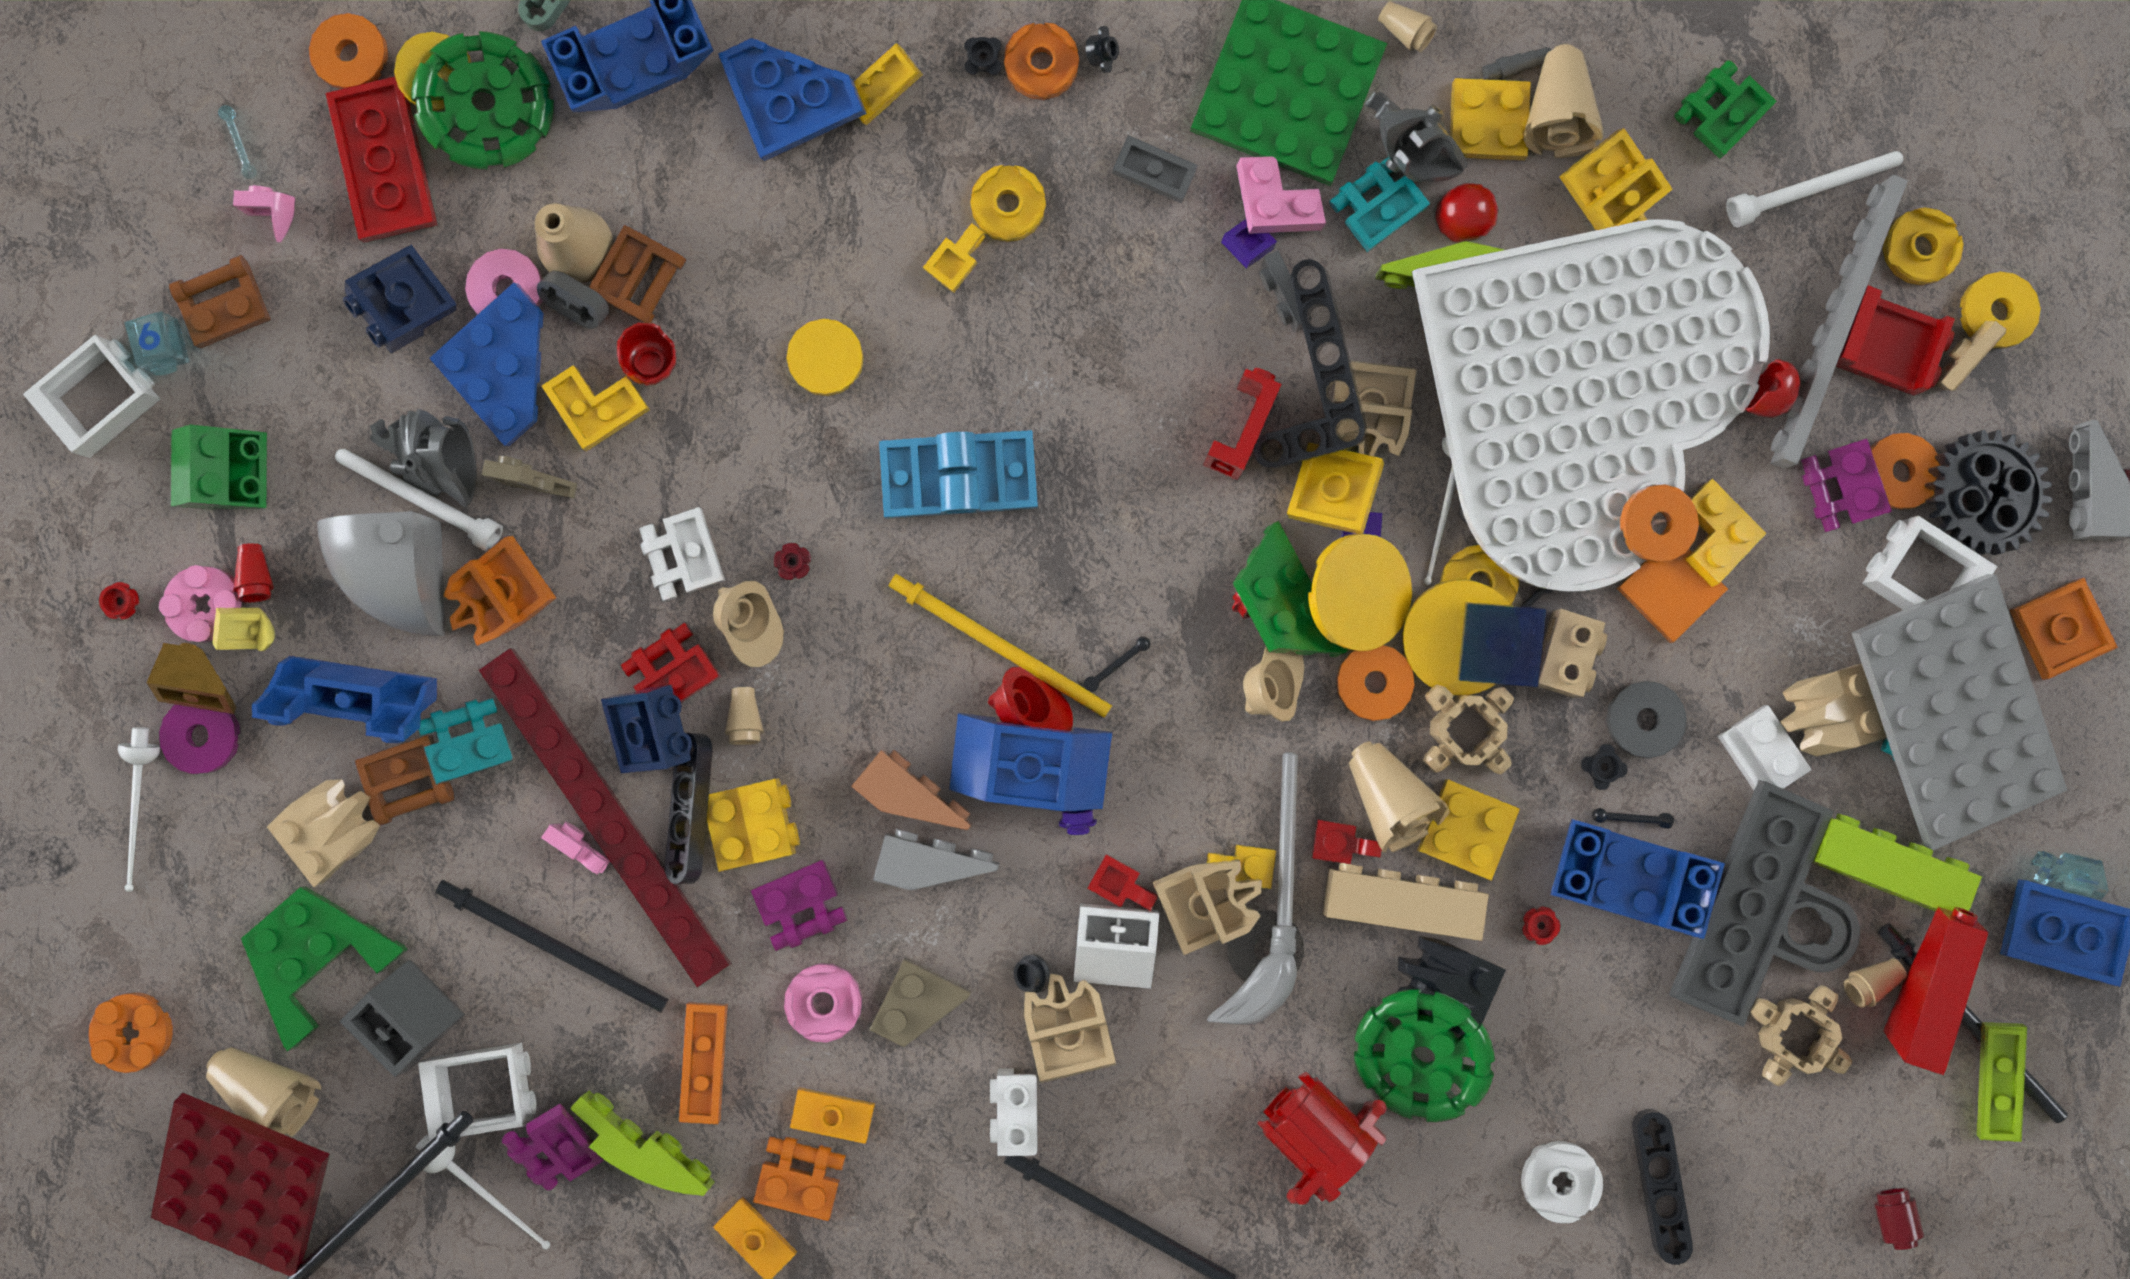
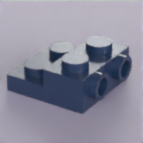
[343,244,457,353]
[601,685,692,773]

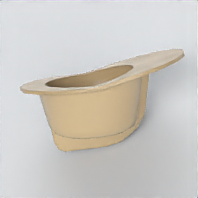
[713,581,784,667]
[1243,647,1304,722]

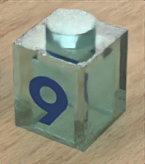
[124,311,190,375]

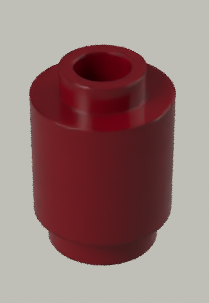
[1874,1188,1925,1250]

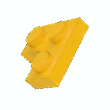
[542,365,650,452]
[1685,478,1767,587]

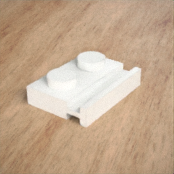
[1718,705,1812,790]

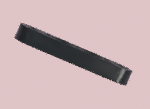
[665,732,713,884]
[1632,1109,1693,1265]

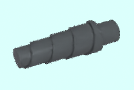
[1482,47,1551,80]

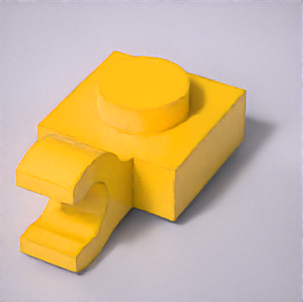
[923,223,986,293]
[1206,845,1276,889]

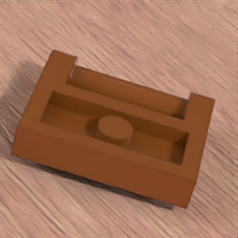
[589,224,686,323]
[169,255,271,349]
[354,735,455,826]

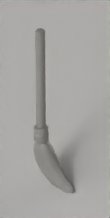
[1207,752,1298,1025]

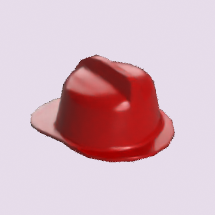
[988,667,1073,731]

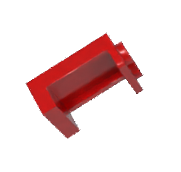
[1836,285,1955,396]
[1203,367,1282,481]

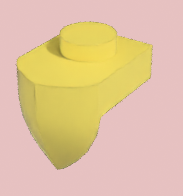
[212,608,275,651]

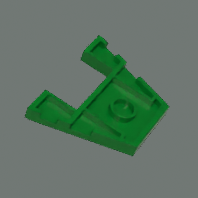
[241,886,408,1052]

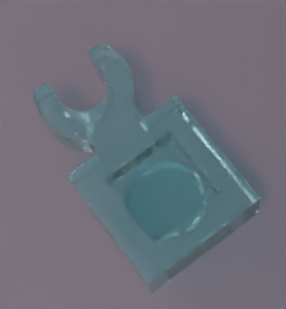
[2031,851,2109,900]

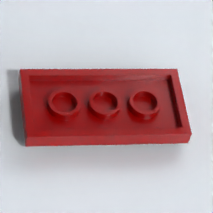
[325,76,437,243]

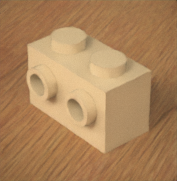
[1530,609,1607,698]

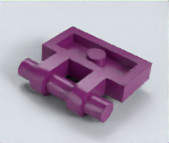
[1801,438,1892,532]
[750,859,848,951]
[502,1104,604,1191]

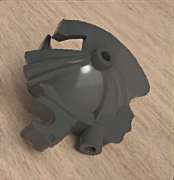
[1365,91,1468,182]
[370,409,477,507]

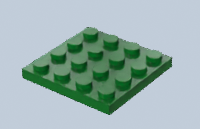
[1190,0,1388,186]

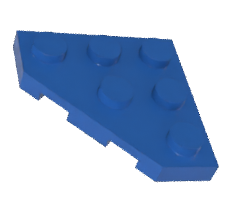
[718,38,867,161]
[429,282,544,446]

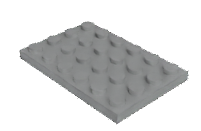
[1851,574,2067,850]

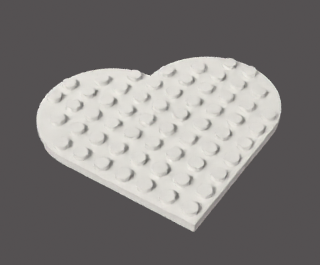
[1412,220,1770,591]

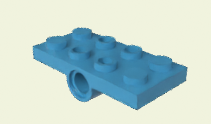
[879,430,1038,519]

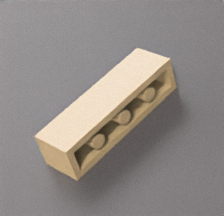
[1322,863,1489,941]

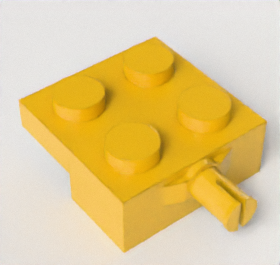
[1559,128,1673,230]

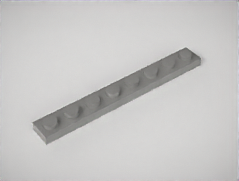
[1770,175,1908,469]

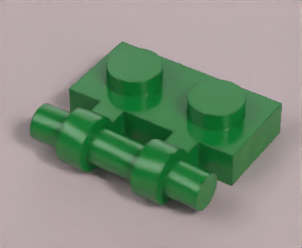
[1674,60,1777,159]

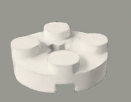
[1521,1141,1603,1223]

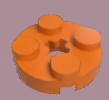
[88,993,173,1073]

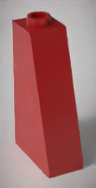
[1883,906,1989,1075]

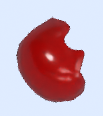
[1435,183,1499,243]
[617,322,677,386]
[1745,359,1800,418]

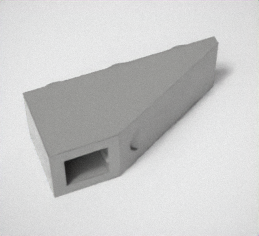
[2069,420,2130,541]
[873,828,1000,890]

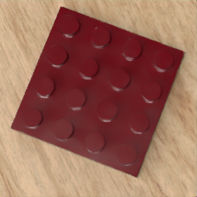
[151,1092,330,1276]

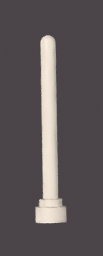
[1726,151,1903,228]
[335,449,503,552]

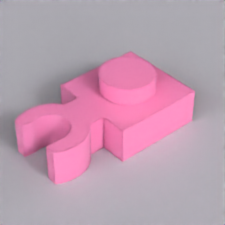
[541,822,610,875]

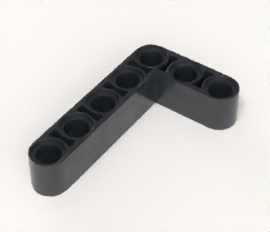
[1254,259,1368,468]

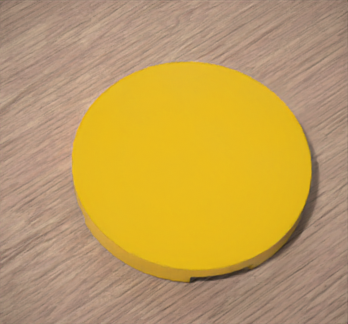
[1308,534,1412,651]
[1402,579,1521,695]

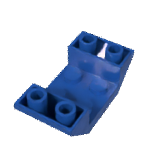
[541,0,714,112]
[949,713,1112,811]
[1550,819,1725,939]

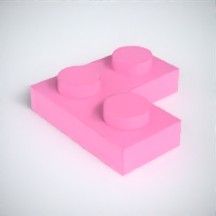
[1236,157,1326,234]

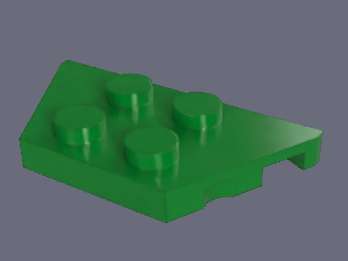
[1233,520,1348,658]

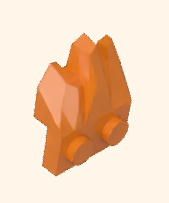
[444,536,556,646]

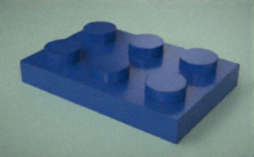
[2000,879,2130,987]

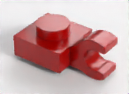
[1311,820,1382,864]
[1087,854,1158,911]

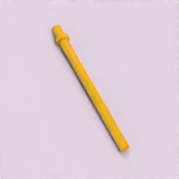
[888,574,1112,718]

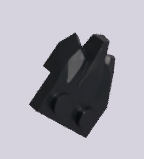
[1397,937,1506,1035]

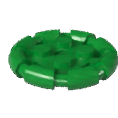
[411,31,554,170]
[1354,989,1495,1123]

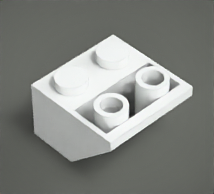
[1073,903,1159,989]

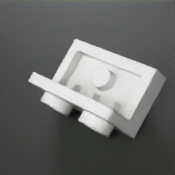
[990,1068,1037,1156]

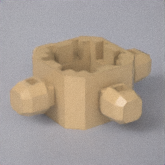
[1423,685,1514,775]
[1750,985,1852,1087]

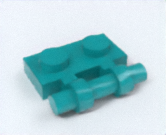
[1329,157,1430,253]
[418,698,513,785]

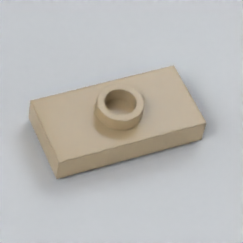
[1936,321,2007,391]

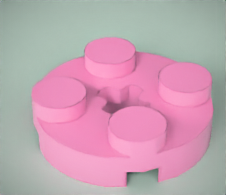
[159,565,242,643]

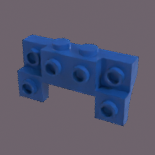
[252,656,437,743]

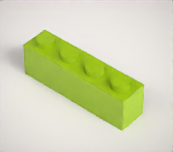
[1812,814,1982,912]

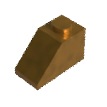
[146,643,237,714]

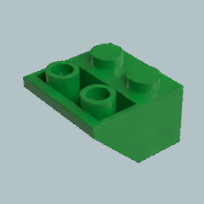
[171,424,267,510]

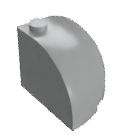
[317,511,445,636]

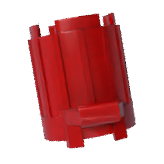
[1257,1072,1387,1205]

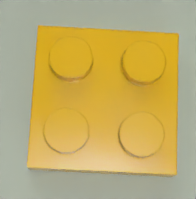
[1450,78,1531,161]
[1287,442,1384,534]
[1417,779,1520,881]

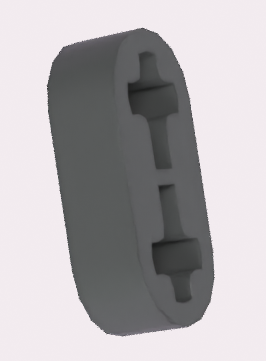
[537,270,609,329]

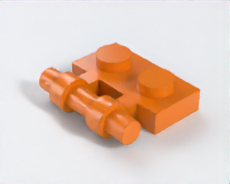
[753,1136,846,1221]

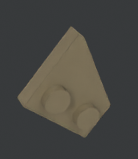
[481,455,577,499]
[869,958,971,1047]

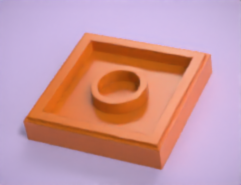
[1616,549,1728,643]
[2009,578,2118,680]

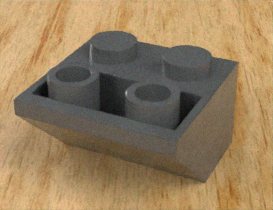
[339,960,465,1077]

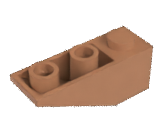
[851,750,973,830]

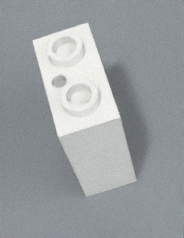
[23,335,160,458]
[1862,516,1998,610]
[418,1043,536,1142]

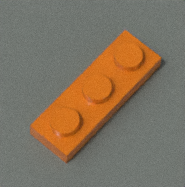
[679,1002,728,1124]

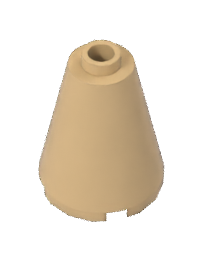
[1524,44,1603,158]
[535,204,614,283]
[1349,741,1449,853]
[206,1047,321,1137]

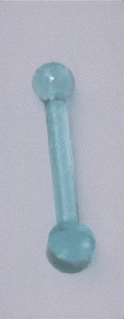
[218,105,257,179]

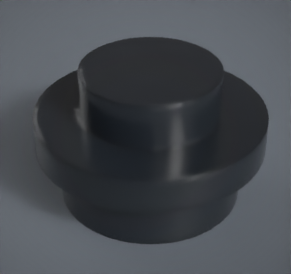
[1014,954,1050,993]

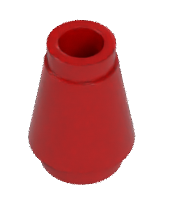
[233,543,274,603]

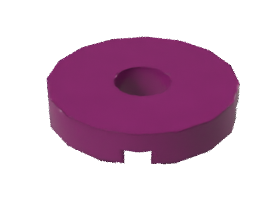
[159,705,240,774]

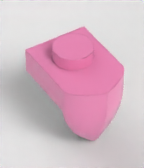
[233,185,295,242]

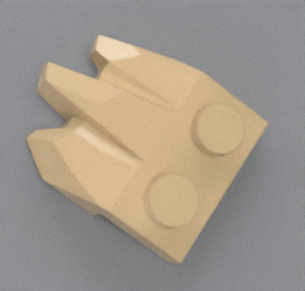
[1333,360,1417,456]
[1780,664,1887,757]
[267,779,380,887]
[1152,860,1262,955]
[1024,974,1116,1083]

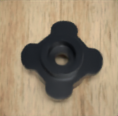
[1086,26,1119,73]
[964,37,1002,75]
[1581,744,1628,790]

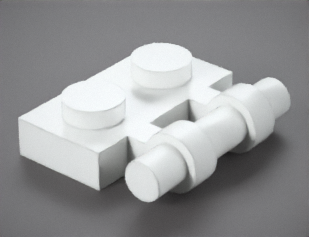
[639,507,725,602]

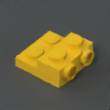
[707,778,800,872]

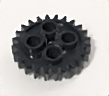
[1925,430,2053,555]

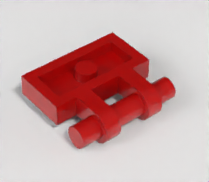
[620,622,721,703]

